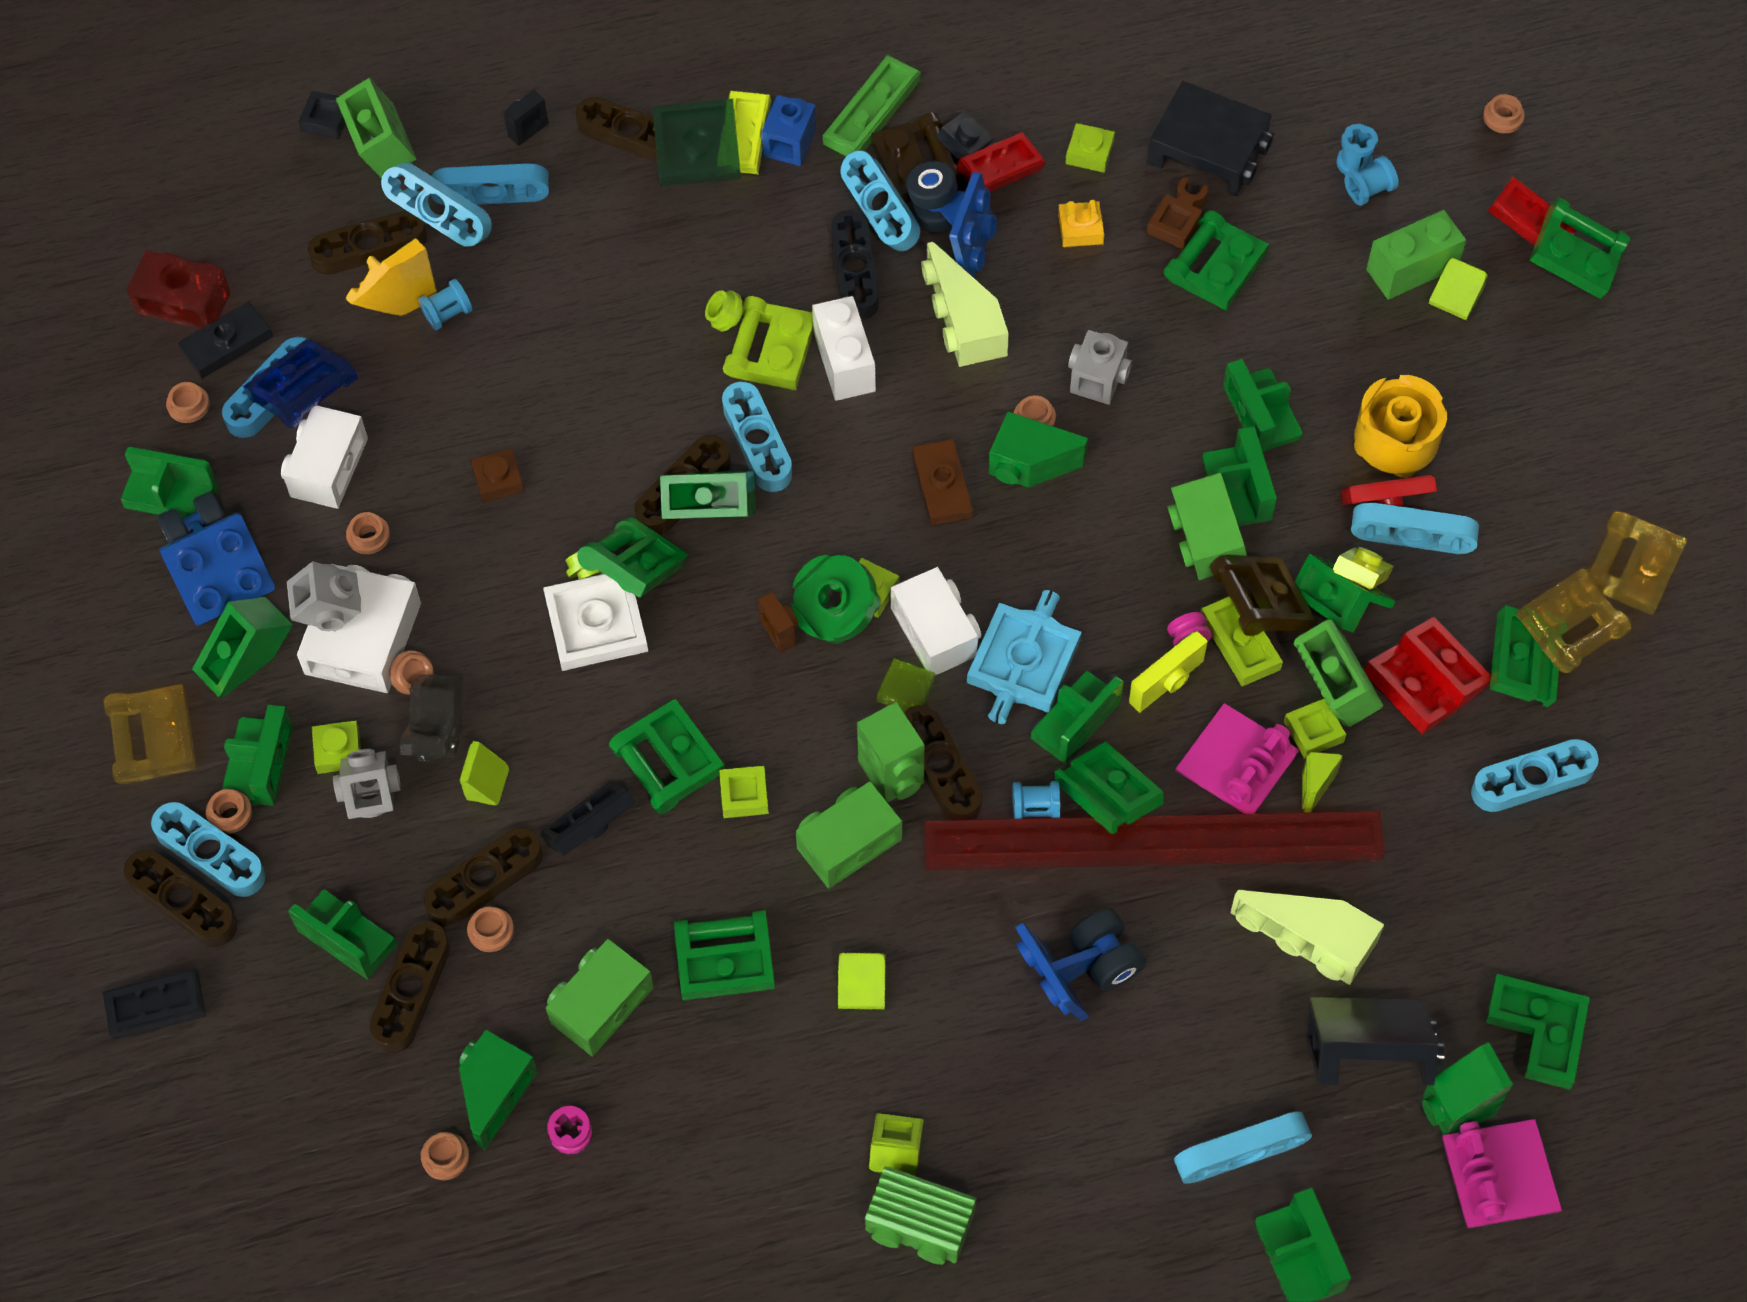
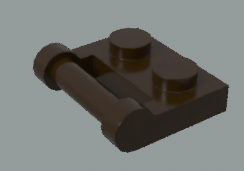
[871,112,965,203]
[1210,555,1316,636]

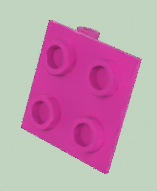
[1175,703,1300,818]
[1442,1119,1562,1229]

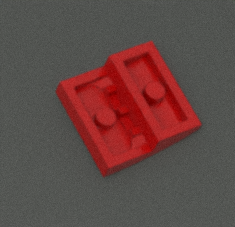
[1364,617,1491,734]

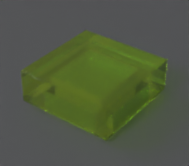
[877,658,935,712]

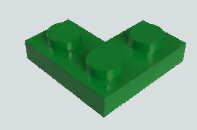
[1485,974,1590,1090]

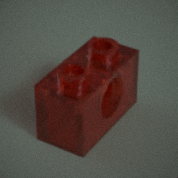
[126,250,231,329]

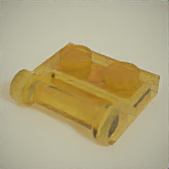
[1580,512,1688,616]
[1515,568,1631,673]
[103,684,197,784]

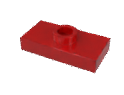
[956,132,1046,192]
[1488,177,1576,246]
[1341,475,1437,506]

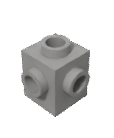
[1068,330,1132,405]
[287,561,361,632]
[333,749,401,819]

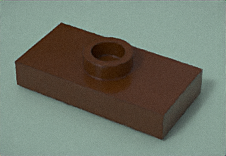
[912,439,973,526]

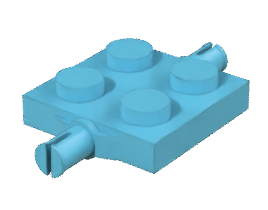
[967,590,1082,724]

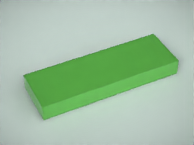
[822,55,921,157]

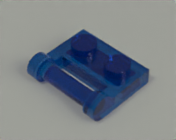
[243,338,358,429]

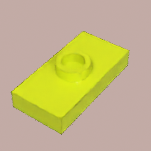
[717,91,771,174]
[1333,547,1394,589]
[1129,631,1208,713]

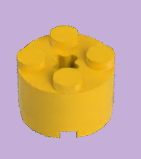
[1354,375,1447,478]

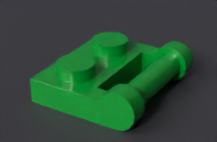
[1529,197,1630,299]
[1163,210,1269,311]
[577,517,688,598]
[609,699,725,814]
[674,909,775,1001]

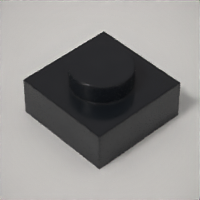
[504,90,549,146]
[298,91,346,139]
[936,111,994,160]

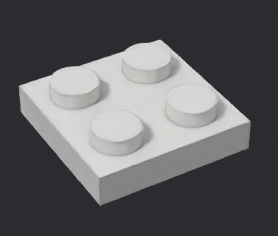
[543,574,648,671]

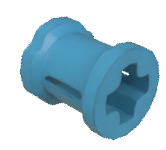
[1336,124,1378,174]
[1344,156,1399,206]
[418,279,473,331]
[1012,781,1060,822]

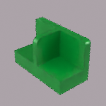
[1223,359,1302,452]
[1202,426,1277,527]
[121,447,219,518]
[1295,553,1396,633]
[1031,671,1124,765]
[222,705,293,806]
[288,889,397,980]
[1254,1188,1351,1302]

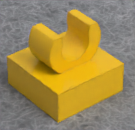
[1058,200,1104,247]

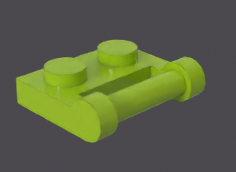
[723,296,814,390]

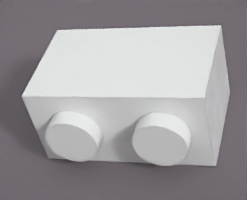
[812,296,876,401]
[281,405,368,509]
[891,567,981,678]

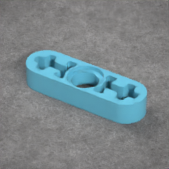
[841,151,920,251]
[381,162,492,247]
[722,382,792,492]
[1351,503,1479,554]
[1471,739,1599,812]
[151,802,265,897]
[1174,1112,1312,1184]

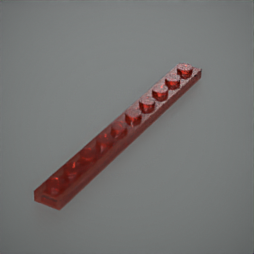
[925,811,1385,870]

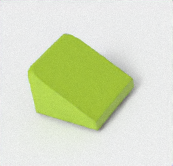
[1428,258,1488,320]
[460,741,509,805]
[1302,752,1342,813]
[838,953,886,1010]
[869,1113,924,1176]

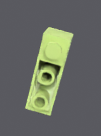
[921,242,1009,367]
[1230,890,1384,985]

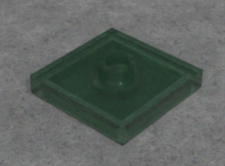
[652,99,741,186]

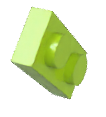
[1201,597,1283,687]

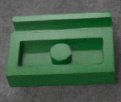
[1490,605,1563,708]
[1055,741,1163,835]

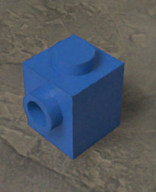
[761,95,816,166]

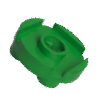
[791,555,881,644]

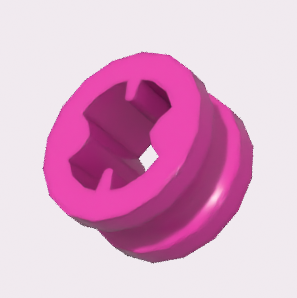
[1167,612,1212,647]
[547,1106,592,1154]

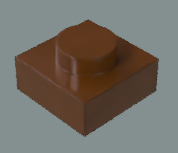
[471,448,524,503]
[757,592,798,653]

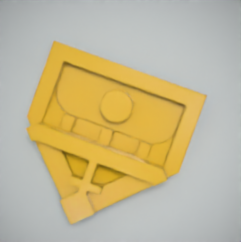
[346,238,437,316]

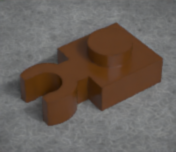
[1147,177,1208,249]

